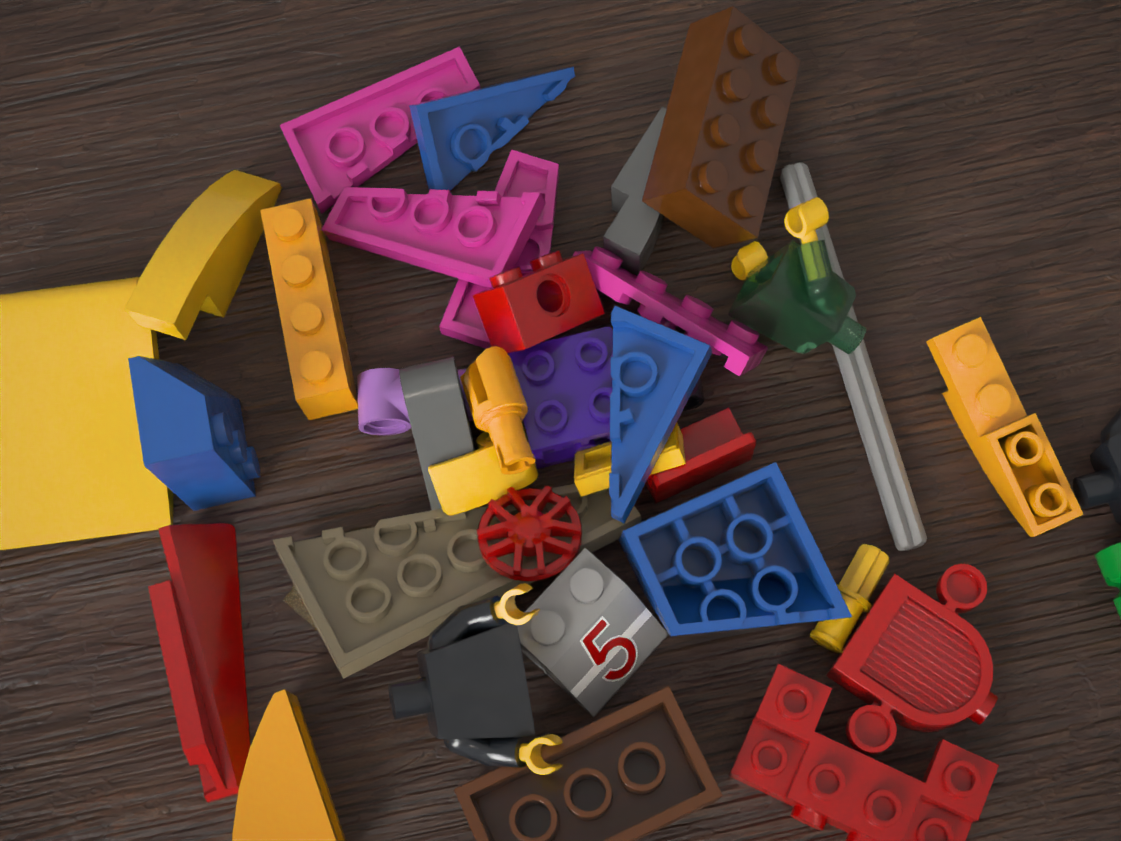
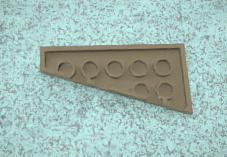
[272,484,641,679]

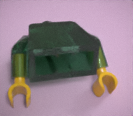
[727,197,866,354]

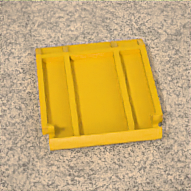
[0,277,173,551]

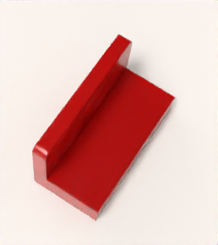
[645,407,756,504]

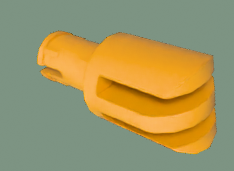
[460,346,536,475]

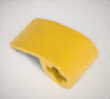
[428,432,539,516]

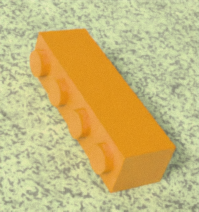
[260,198,358,420]

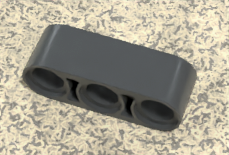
[399,356,487,510]

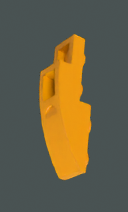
[926,317,1083,537]

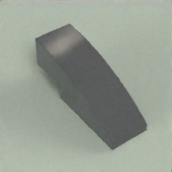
[603,107,667,276]

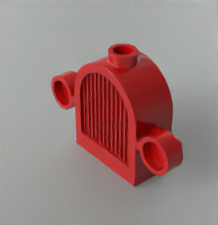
[826,564,998,755]

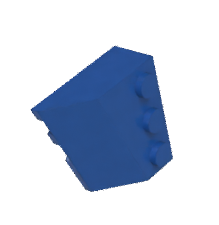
[128,356,261,511]
[619,462,852,637]

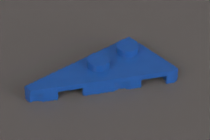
[409,67,575,194]
[609,306,712,524]

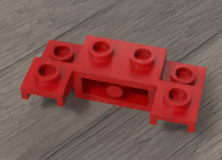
[728,663,999,841]

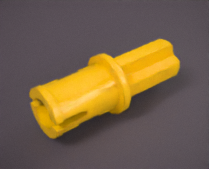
[810,544,889,654]

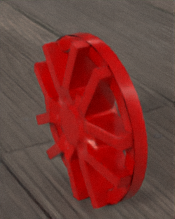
[476,486,582,581]

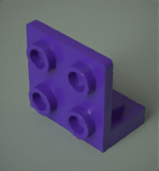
[508,327,613,469]

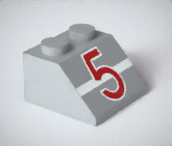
[517,548,669,718]

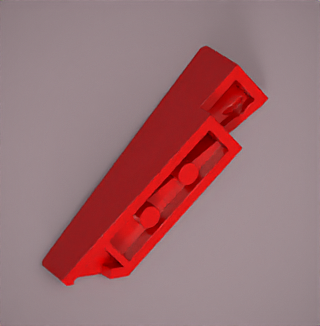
[148,523,251,803]

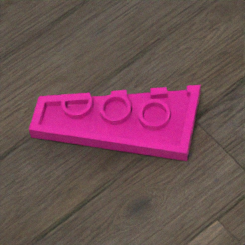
[280,46,480,214]
[439,149,559,349]
[321,187,546,288]
[573,246,768,377]

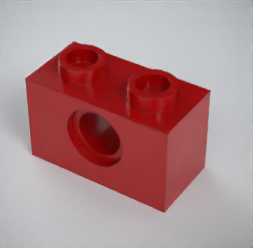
[472,250,605,353]

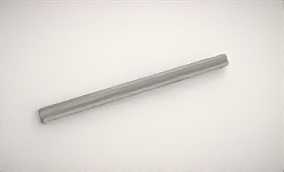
[780,162,927,551]

